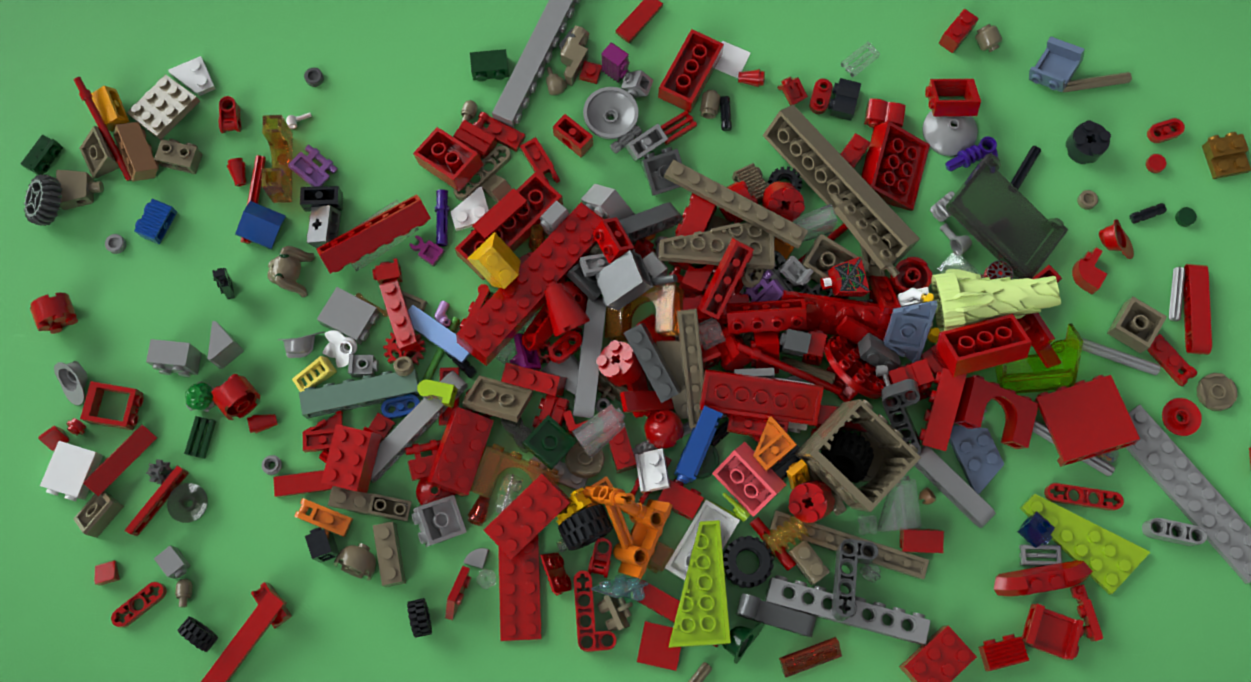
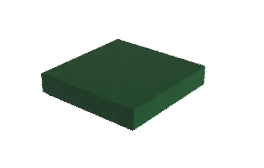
[522,415,577,470]

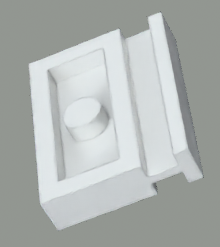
[635,448,670,494]

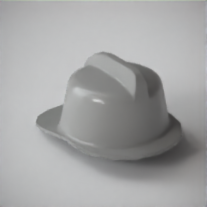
[278,331,325,358]
[54,361,88,405]

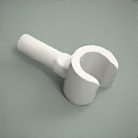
[286,113,312,129]

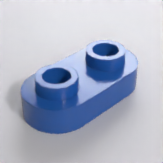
[381,394,420,419]

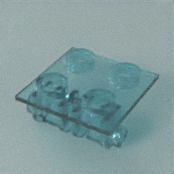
[591,575,648,601]

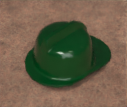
[722,622,764,664]

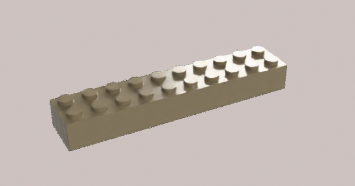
[763,105,920,265]

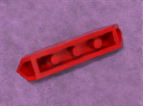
[522,281,568,351]
[994,560,1093,596]

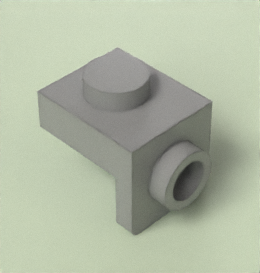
[779,256,814,286]

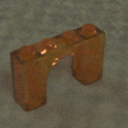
[262,115,293,203]
[605,283,684,342]
[470,443,563,498]

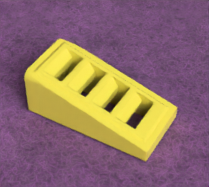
[292,356,337,392]

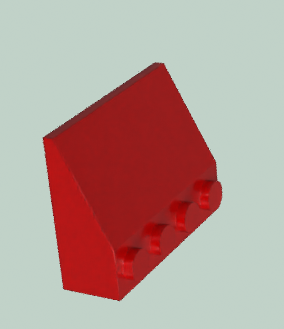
[861,121,930,211]

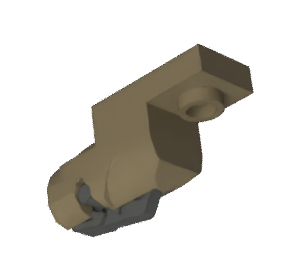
[559,25,589,86]

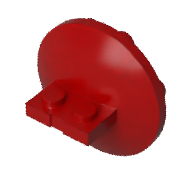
[824,335,886,402]

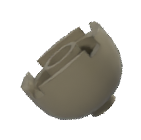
[334,543,376,581]

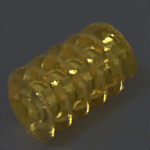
[763,516,809,557]

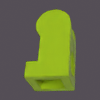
[417,380,458,408]

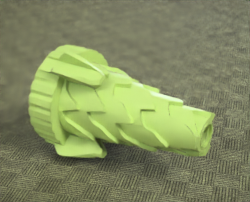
[931,269,1061,332]

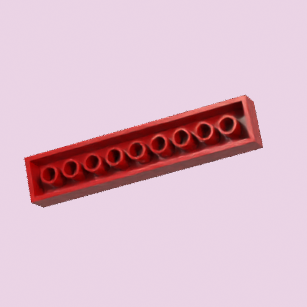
[456,202,603,366]

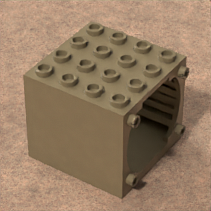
[795,399,921,512]

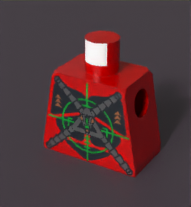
[820,257,870,297]

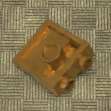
[1202,132,1251,179]

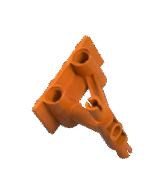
[583,485,673,579]

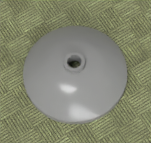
[583,87,638,139]
[922,111,978,157]

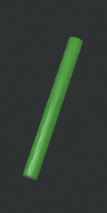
[422,317,460,380]

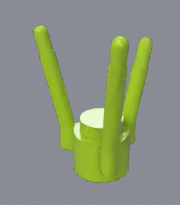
[703,493,751,522]

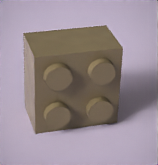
[1107,297,1167,353]

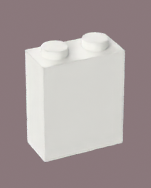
[40,441,103,502]

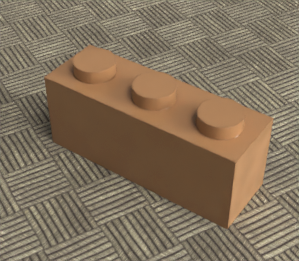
[113,122,159,182]

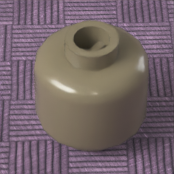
[975,24,1003,52]

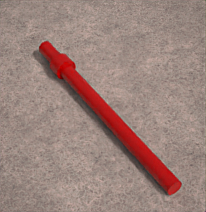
[73,77,132,181]
[736,343,842,395]

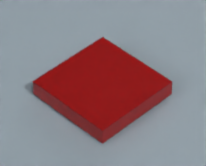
[637,621,681,671]

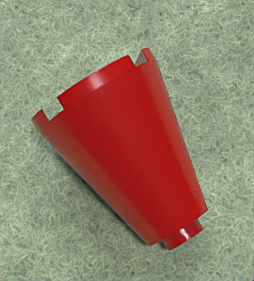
[544,281,590,337]

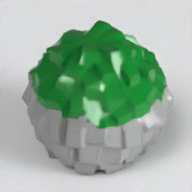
[185,382,215,412]

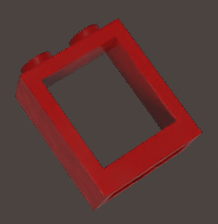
[925,79,981,117]
[80,381,144,431]

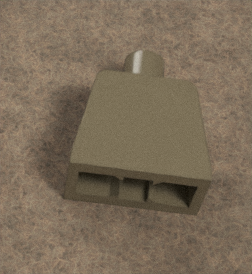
[56,170,104,210]

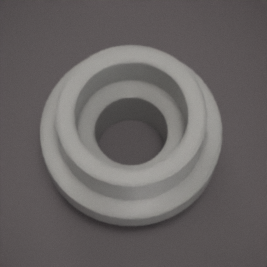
[262,455,282,475]

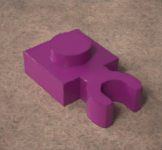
[409,235,445,267]

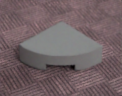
[463,548,489,569]

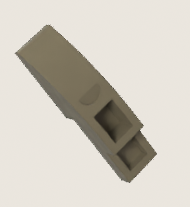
[328,486,412,521]

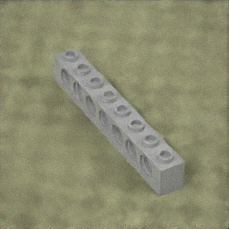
[765,575,931,645]

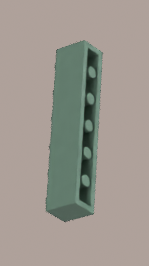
[299,368,420,419]

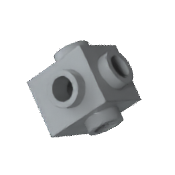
[621,70,653,98]

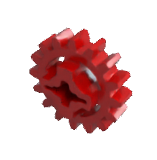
[383,332,426,365]

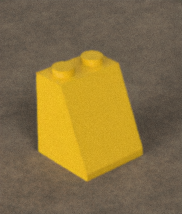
[467,232,521,289]

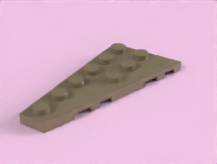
[659,222,775,269]

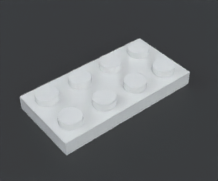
[665,500,740,581]

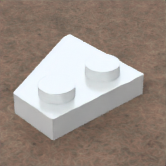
[168,56,216,96]
[451,187,489,231]

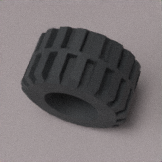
[821,430,874,483]
[558,505,614,550]
[723,536,774,588]

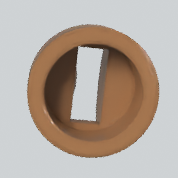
[919,487,936,505]

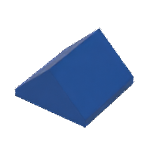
[235,201,286,249]

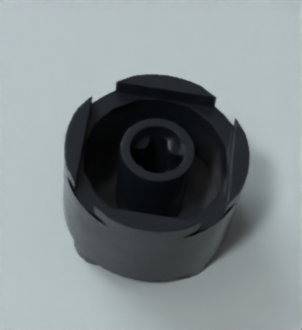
[1066,120,1111,164]

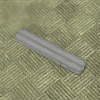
[1169,267,1185,321]

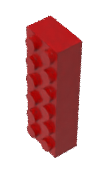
[455,172,563,280]

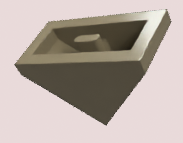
[481,174,512,203]

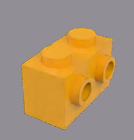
[91,85,129,132]

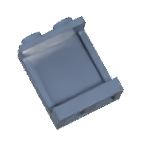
[1029,36,1085,92]

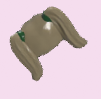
[267,246,315,297]

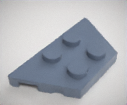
[884,301,938,363]
[949,425,1004,495]

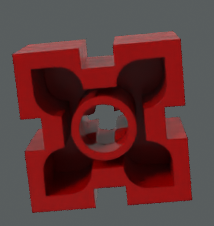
[888,358,935,398]

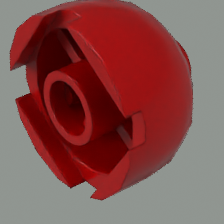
[644,409,684,449]

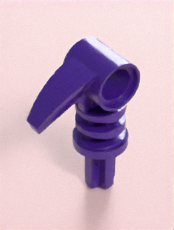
[945,136,998,174]

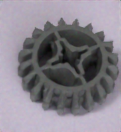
[24,174,62,226]

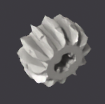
[930,191,963,222]

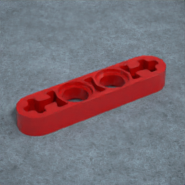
[1044,483,1124,511]

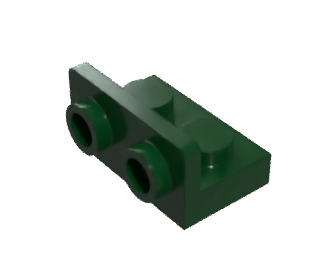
[20,134,63,176]

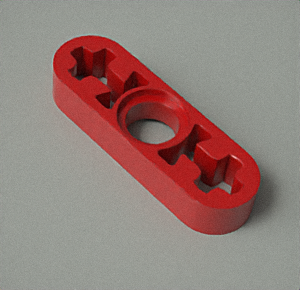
[111,582,167,627]

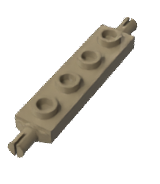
[830,192,900,278]

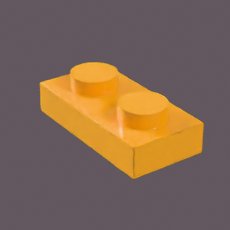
[786,459,810,490]

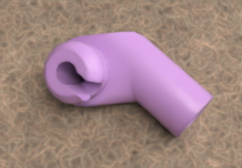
[434,301,451,328]

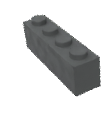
[624,323,682,403]

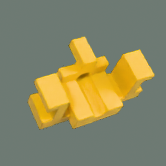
[556,487,592,525]

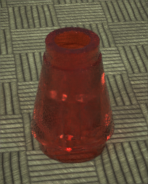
[468,495,490,526]

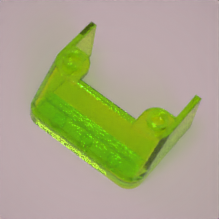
[995,323,1083,394]

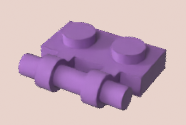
[288,145,338,187]
[744,269,784,302]

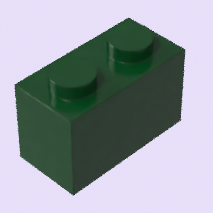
[470,49,509,81]

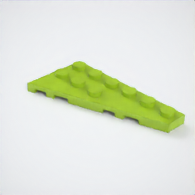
[1020,494,1150,595]
[668,520,731,648]

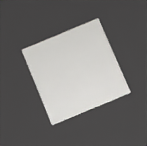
[715,41,750,78]

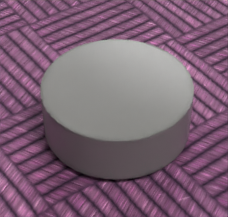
[105,234,126,254]

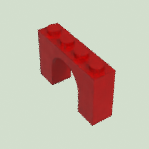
[954,375,1039,449]

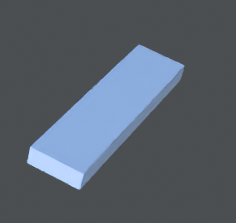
[408,305,470,363]

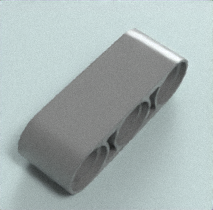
[1142,518,1207,546]

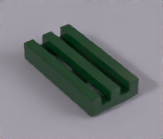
[184,416,216,459]

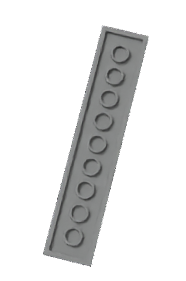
[1125,405,1251,584]

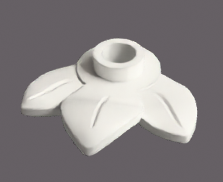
[323,330,357,368]

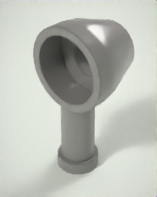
[940,223,972,255]

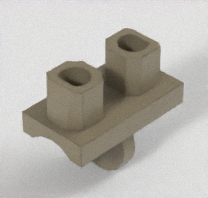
[597,372,628,403]
[597,592,633,631]

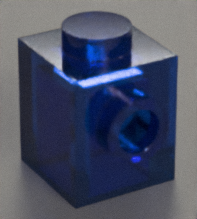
[1017,511,1055,548]

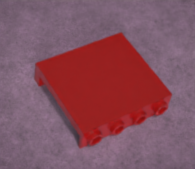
[1034,375,1140,467]

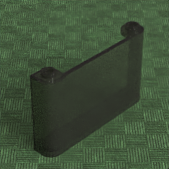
[946,153,1068,279]

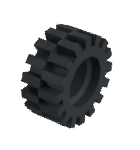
[768,166,802,203]
[407,598,432,638]
[178,616,218,652]

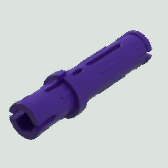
[435,189,450,247]

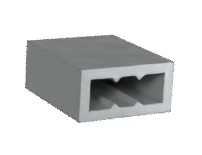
[317,287,380,345]

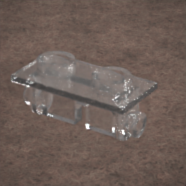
[494,474,523,513]

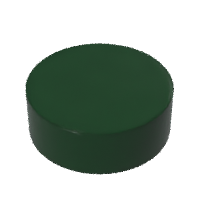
[1175,207,1197,227]

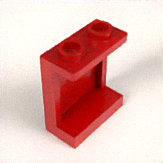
[1022,603,1085,660]

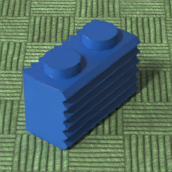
[134,198,177,245]

